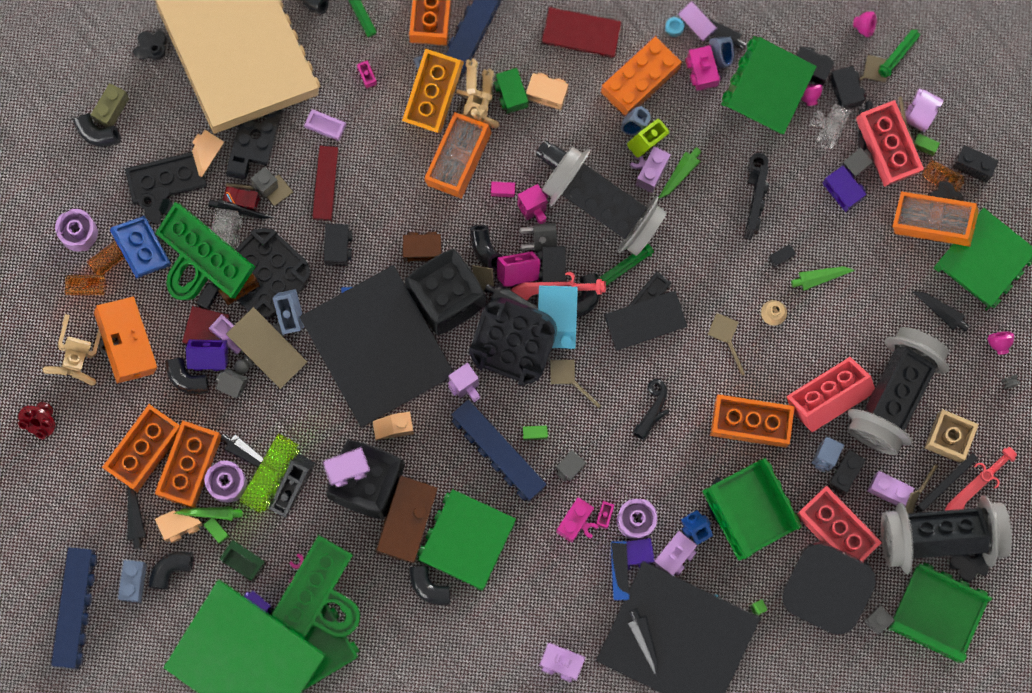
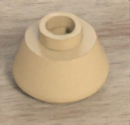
[761,300,787,326]

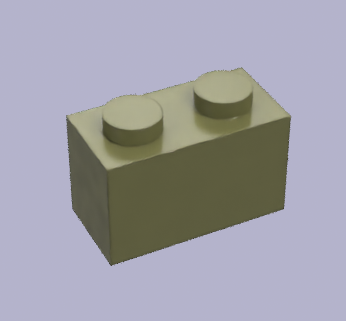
[91,83,130,128]

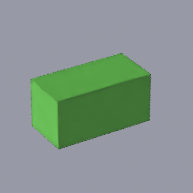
[914,133,940,156]
[523,425,548,441]
[203,518,230,544]

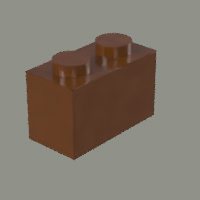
[403,232,442,262]

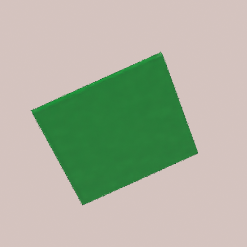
[163,580,325,693]

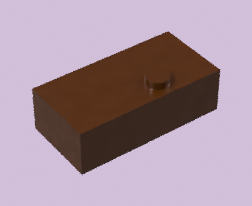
[374,476,438,564]

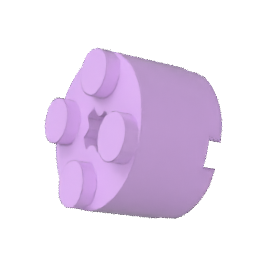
[905,88,943,133]
[55,209,98,251]
[205,461,247,503]
[617,499,657,540]

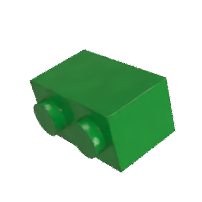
[493,68,529,114]

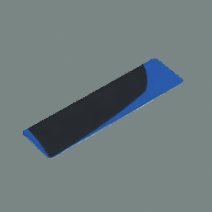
[611,541,629,600]

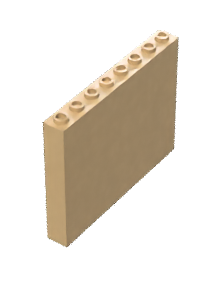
[156,0,320,134]

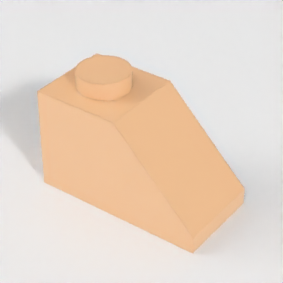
[192,130,224,177]
[373,412,414,441]

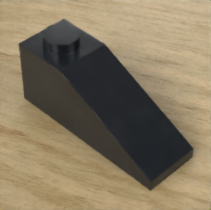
[268,454,316,518]

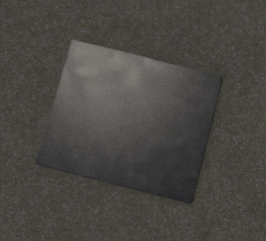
[299,265,453,427]
[596,561,761,693]

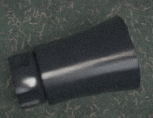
[536,140,567,170]

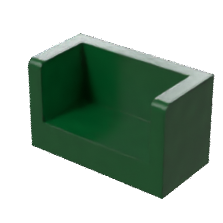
[219,540,267,583]

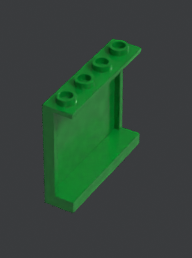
[721,36,817,135]
[933,208,1032,311]
[702,458,802,561]
[417,489,516,592]
[888,563,992,663]
[302,603,360,692]

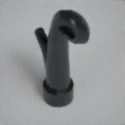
[632,379,669,440]

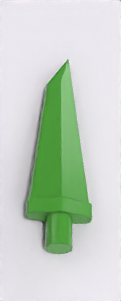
[658,147,701,199]
[791,266,855,291]
[174,506,242,520]

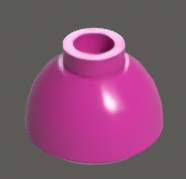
[853,11,877,38]
[801,84,822,106]
[987,331,1014,355]

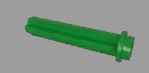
[348,0,377,37]
[878,29,921,77]
[600,243,654,286]

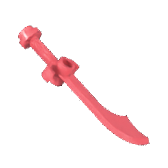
[511,272,606,301]
[945,447,1017,511]

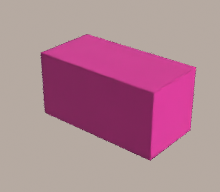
[357,60,377,89]
[491,182,515,197]
[596,501,615,529]

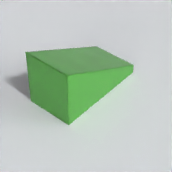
[750,599,768,616]

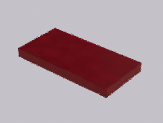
[542,7,622,58]

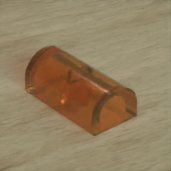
[86,240,125,278]
[64,275,106,295]

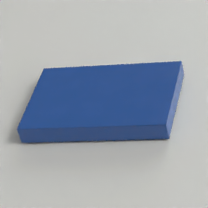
[110,216,171,279]

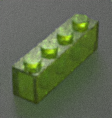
[239,433,300,514]

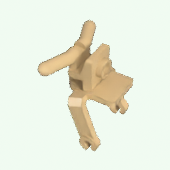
[456,59,499,128]
[43,314,101,386]

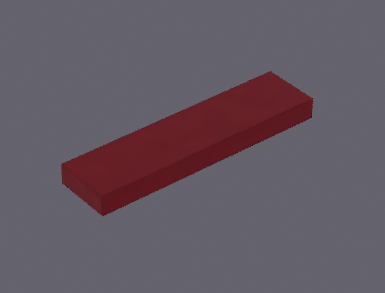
[312,146,339,221]

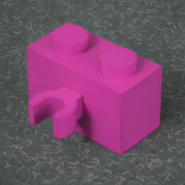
[685,45,720,91]
[517,184,548,224]
[497,251,540,287]
[556,497,598,543]

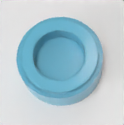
[665,17,684,37]

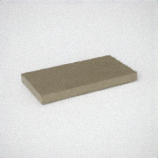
[226,307,307,389]

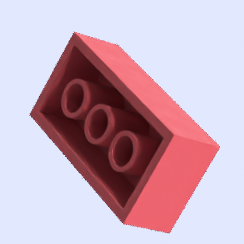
[855,100,924,187]
[786,357,875,432]
[797,486,882,561]

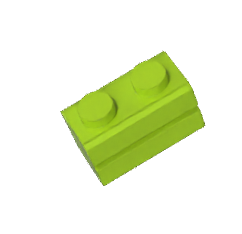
[627,119,670,158]

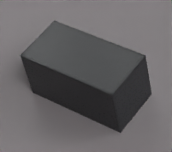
[768,244,796,268]
[196,283,219,310]

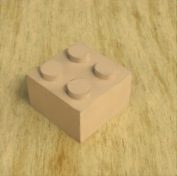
[924,409,979,463]

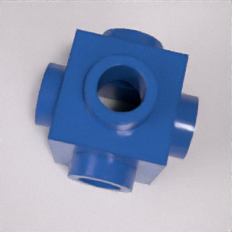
[681,510,713,545]

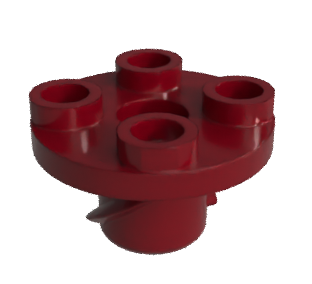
[18,402,56,439]

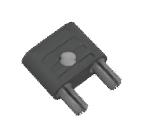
[520,222,557,252]

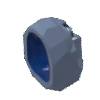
[709,37,734,68]
[621,106,651,135]

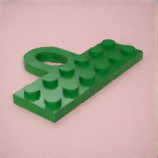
[155,202,256,301]
[271,535,360,639]

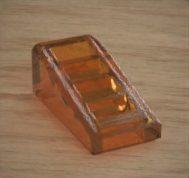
[922,159,964,192]

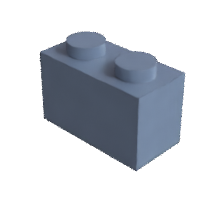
[273,289,304,335]
[811,436,844,472]
[118,560,147,603]

